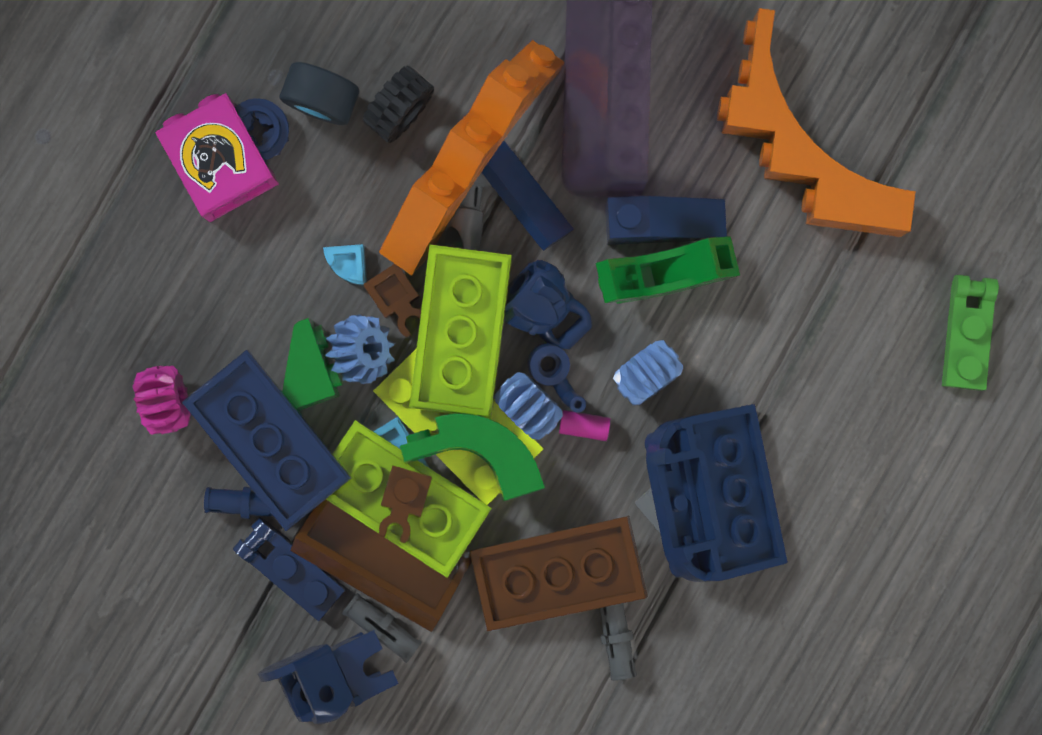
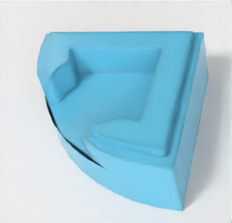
[323,244,367,286]

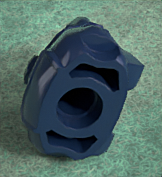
[504,260,592,350]

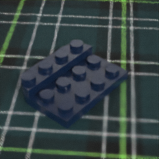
[645,404,788,582]

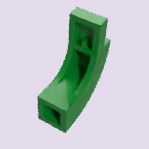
[595,236,740,304]
[400,414,545,502]

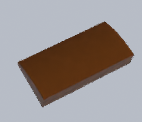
[290,500,472,632]

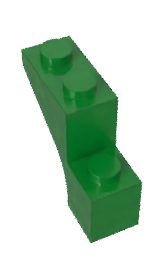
[282,318,343,411]

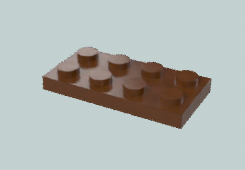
[470,516,648,631]

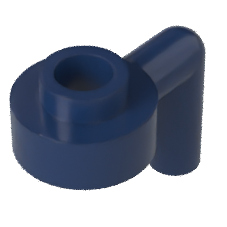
[527,343,586,413]

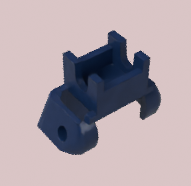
[258,630,399,724]

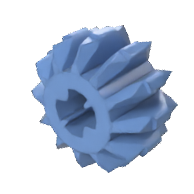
[325,314,396,384]
[613,340,683,405]
[494,372,563,440]

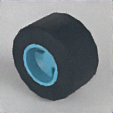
[279,62,360,126]

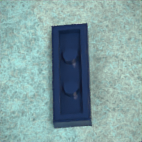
[481,141,574,251]

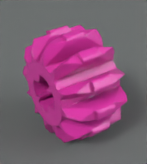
[133,365,191,435]

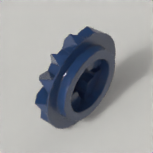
[235,98,289,163]

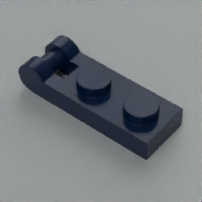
[233,517,347,621]

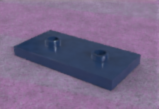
[182,350,352,531]

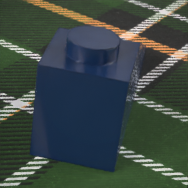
[605,196,727,245]

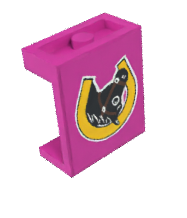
[155,93,279,222]

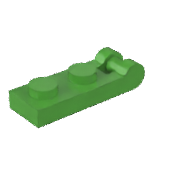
[942,275,999,391]

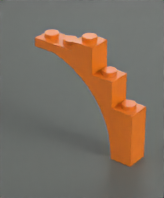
[717,8,916,237]
[379,40,565,276]

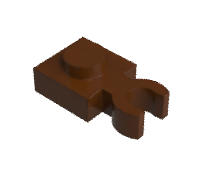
[363,264,421,338]
[379,465,432,543]

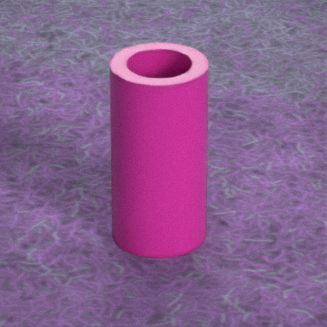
[559,410,611,442]

